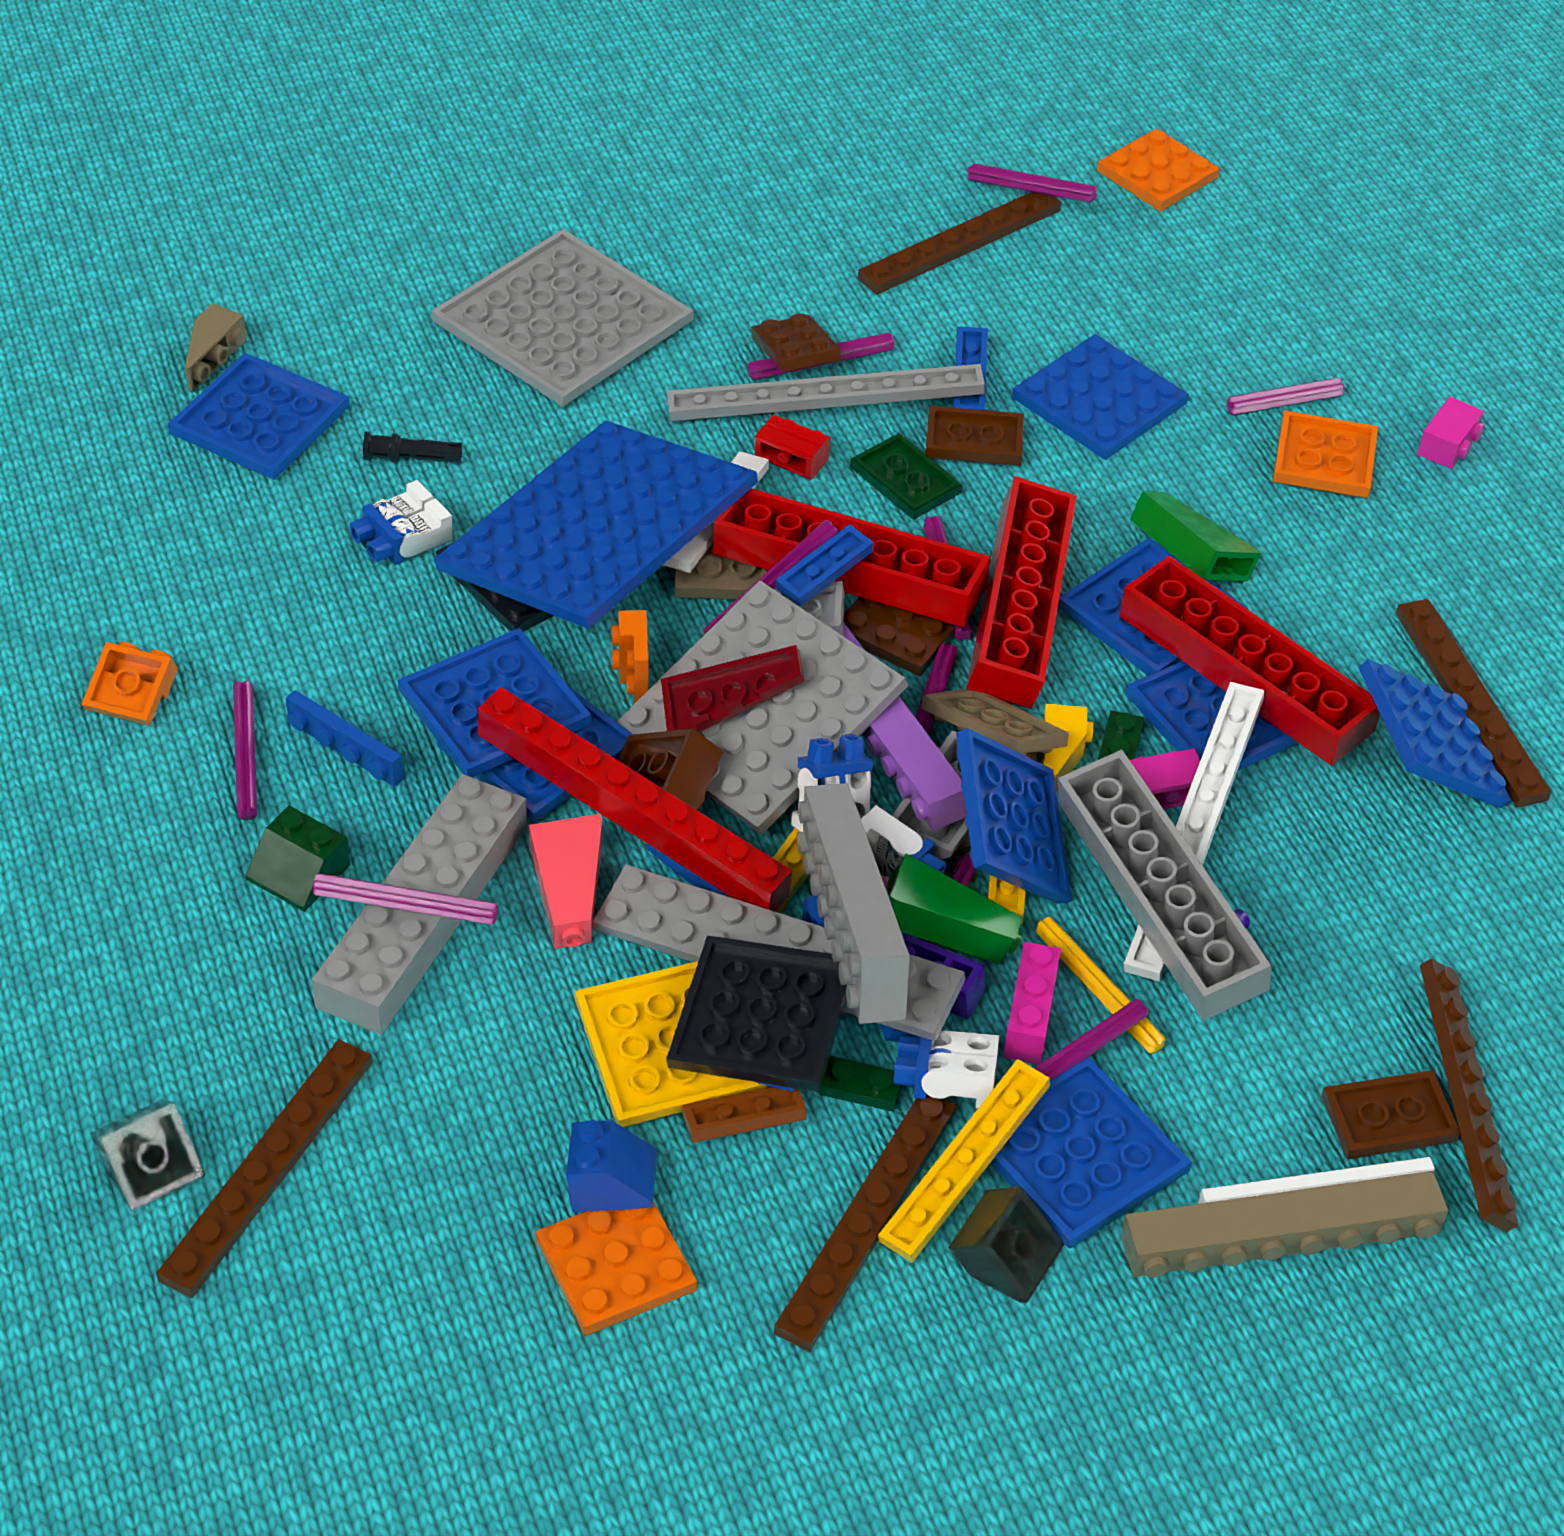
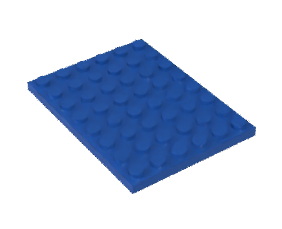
[434,420,758,629]

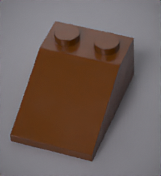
[618,729,724,810]

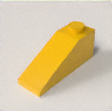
[1041,704,1093,793]

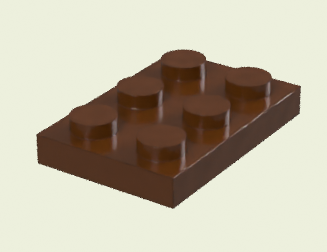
[751,314,841,372]
[925,405,1024,466]
[843,597,955,677]
[1321,1070,1460,1159]

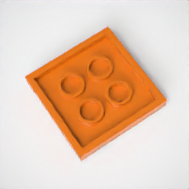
[1097,128,1220,212]
[1272,410,1378,498]
[535,1202,697,1336]

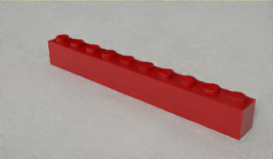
[478,687,792,911]

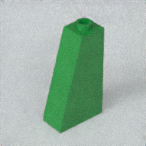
[1130,491,1261,581]
[885,853,1023,964]

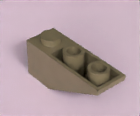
[185,303,247,393]

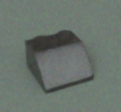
[90,1099,205,1211]
[948,1186,1064,1303]

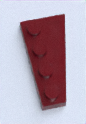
[661,645,804,733]

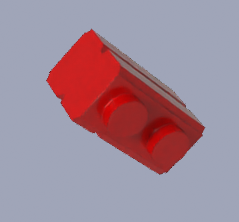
[755,414,830,480]

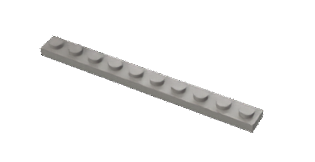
[667,364,985,421]

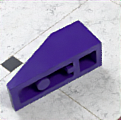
[901,932,986,1019]

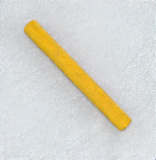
[1036,917,1166,1054]

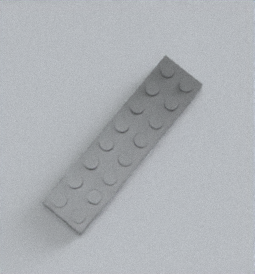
[1058,750,1271,1021]
[312,774,527,1035]
[797,783,909,1024]

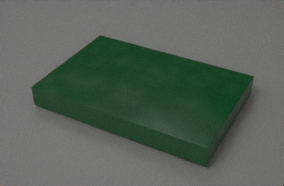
[850,433,962,520]

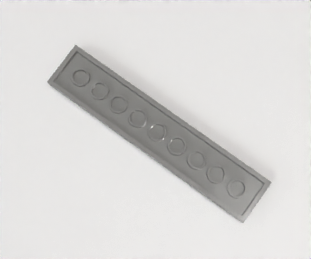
[592,864,965,1042]

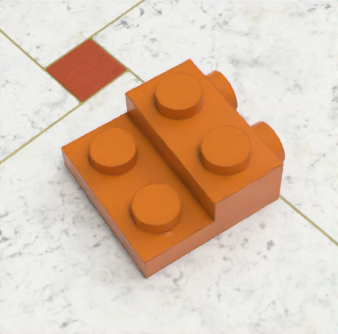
[612,610,648,704]
[81,641,178,726]

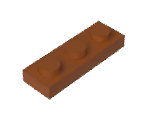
[682,1087,806,1143]

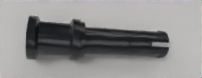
[363,431,462,463]

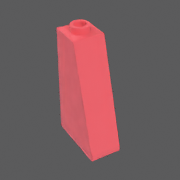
[529,813,602,949]

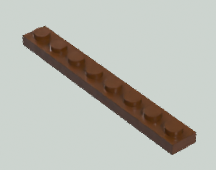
[858,192,1061,295]
[1396,599,1551,808]
[1420,958,1519,1232]
[156,1039,372,1298]
[774,1094,957,1352]

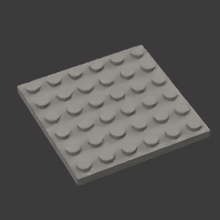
[431,229,693,407]
[617,580,909,835]

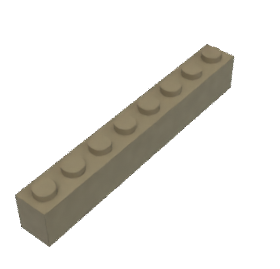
[1120,1171,1448,1277]

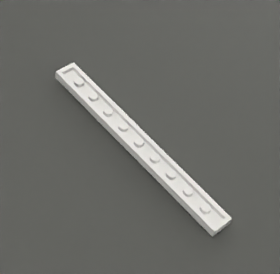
[1124,682,1264,982]

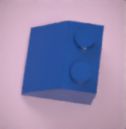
[566,1120,657,1212]

